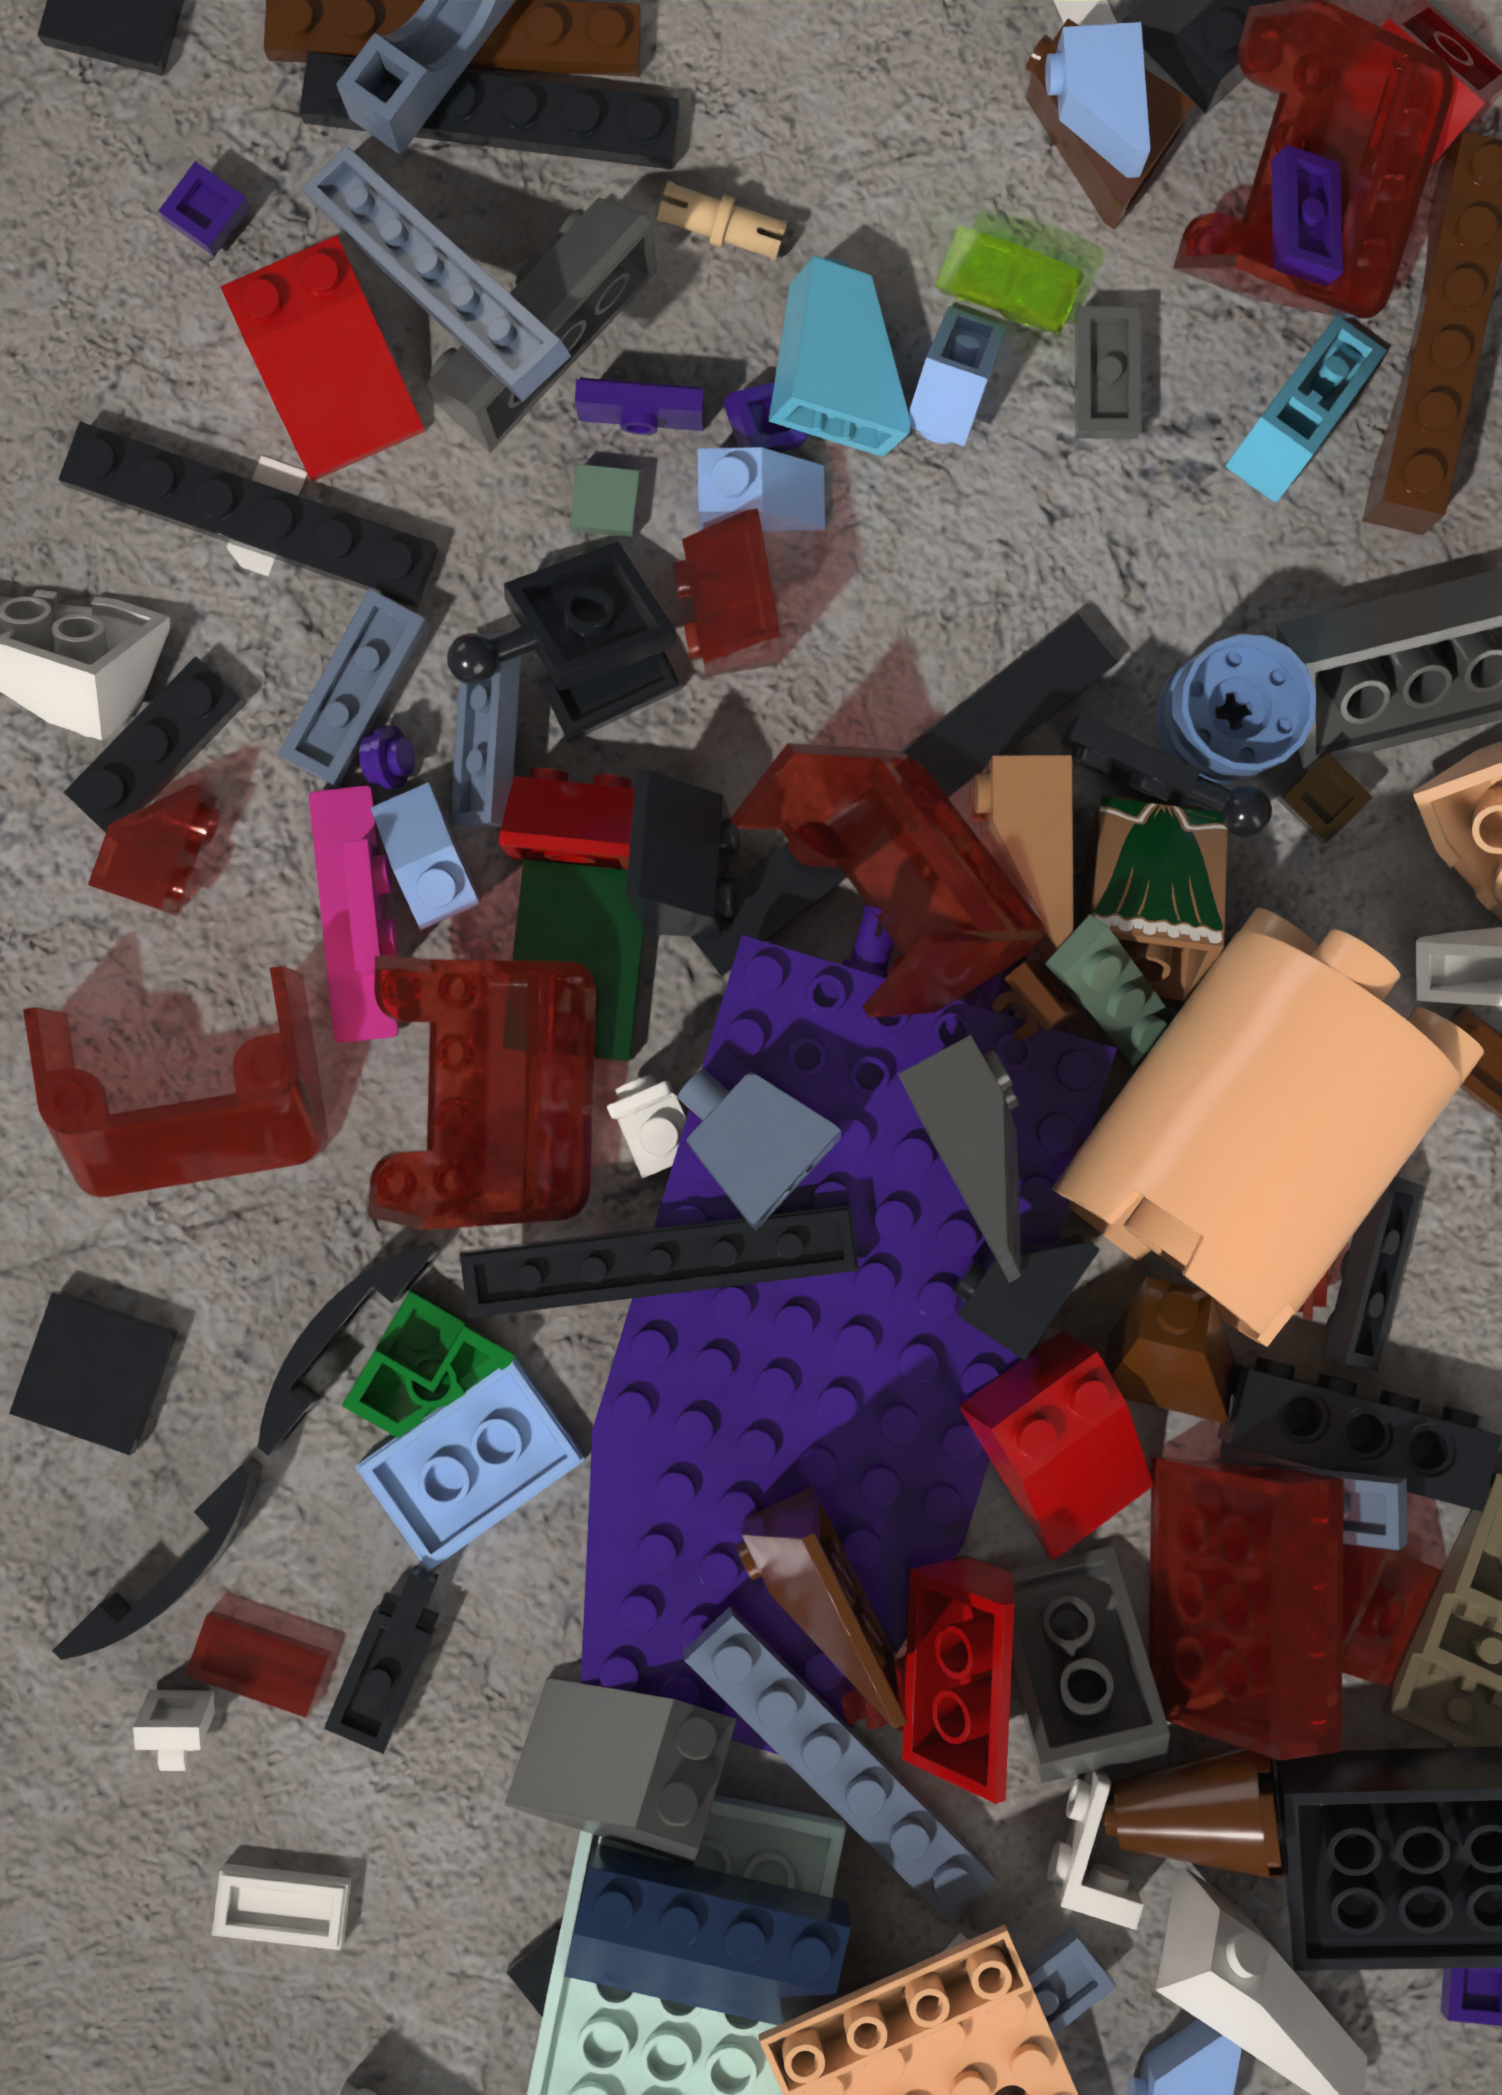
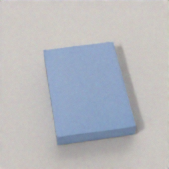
[355,1355,587,1572]

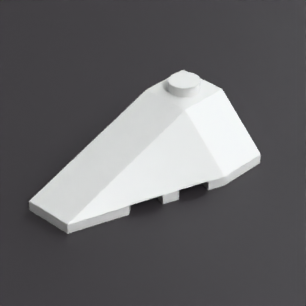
[0,590,170,741]
[1156,1868,1367,2095]

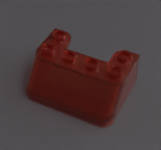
[1173,0,1453,319]
[369,956,596,1230]

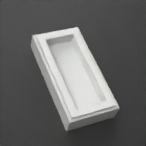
[212,1863,352,1950]

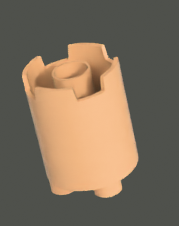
[1052,908,1484,1347]

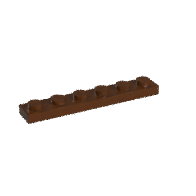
[264,0,642,77]

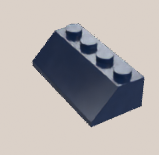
[564,1843,851,2026]

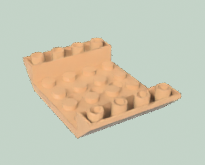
[758,1924,1079,2095]

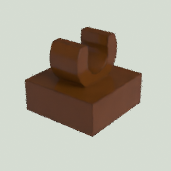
[991,959,1080,1040]

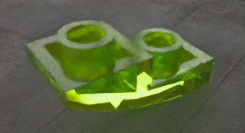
[935,225,1084,335]

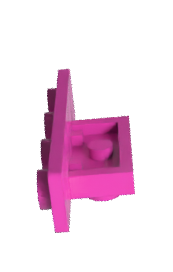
[309,786,399,1043]

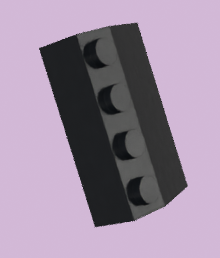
[1276,1746,1502,1971]

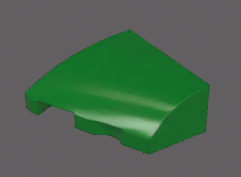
[342,1288,515,1438]

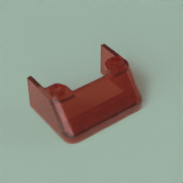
[730,743,1044,1017]
[23,966,328,1197]

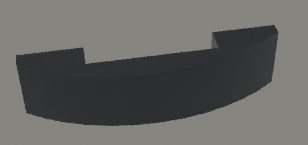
[258,1242,442,1456]
[52,1458,263,1660]

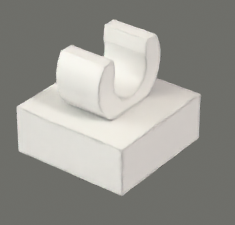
[133,1690,215,1771]

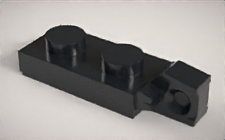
[324,1565,440,1754]

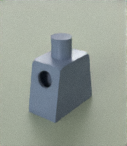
[677,1068,841,1231]

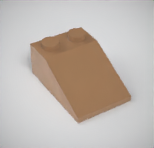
[968,755,1073,964]

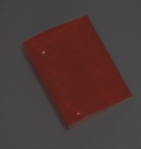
[1149,1457,1344,1761]

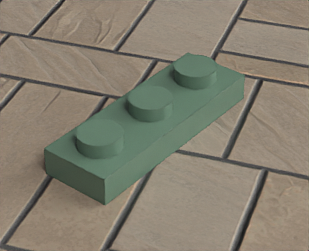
[1045,914,1174,1069]

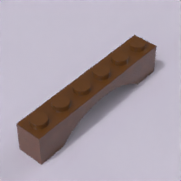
[1362,131,1502,535]

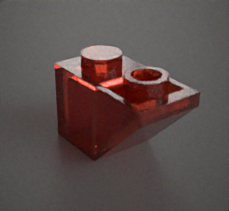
[88,784,220,916]

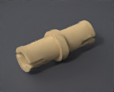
[657,181,788,261]

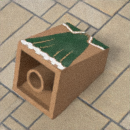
[1077,797,1228,1007]

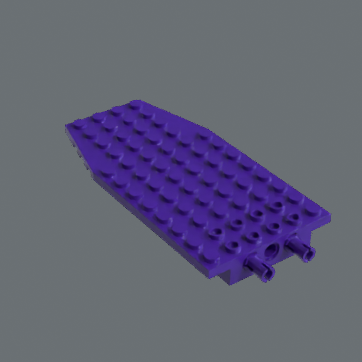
[581,905,1117,1755]

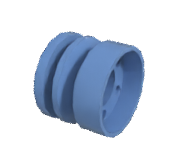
[1155,634,1316,784]

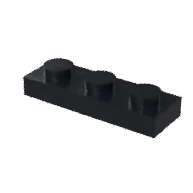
[63,656,246,839]
[1323,1176,1424,1371]

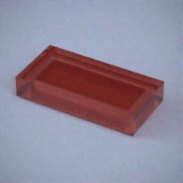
[185,1610,331,1718]

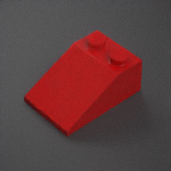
[220,235,426,482]
[959,1331,1154,1561]

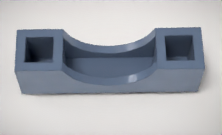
[336,0,516,155]

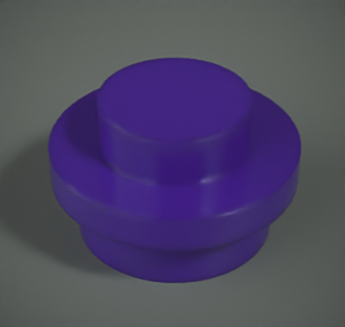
[359,725,415,789]

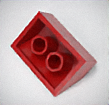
[902,1556,1014,1804]

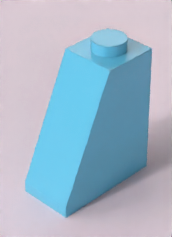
[768,256,911,457]

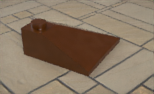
[736,1486,907,1729]

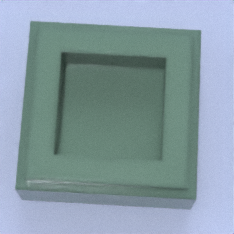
[570,464,640,538]

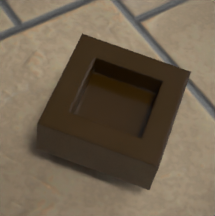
[1278,753,1373,844]

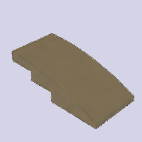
[1382,1473,1502,1747]

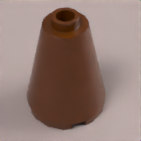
[1103,1740,1284,1878]

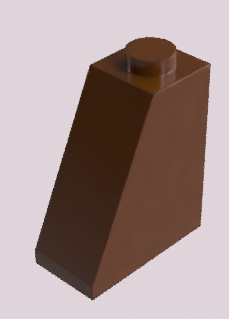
[1025,18,1195,230]
[1104,1277,1235,1423]

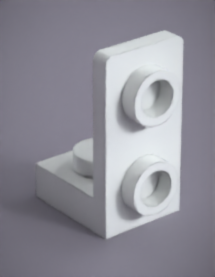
[606,1074,686,1178]
[1047,1769,1144,1930]

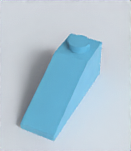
[1225,315,1387,503]

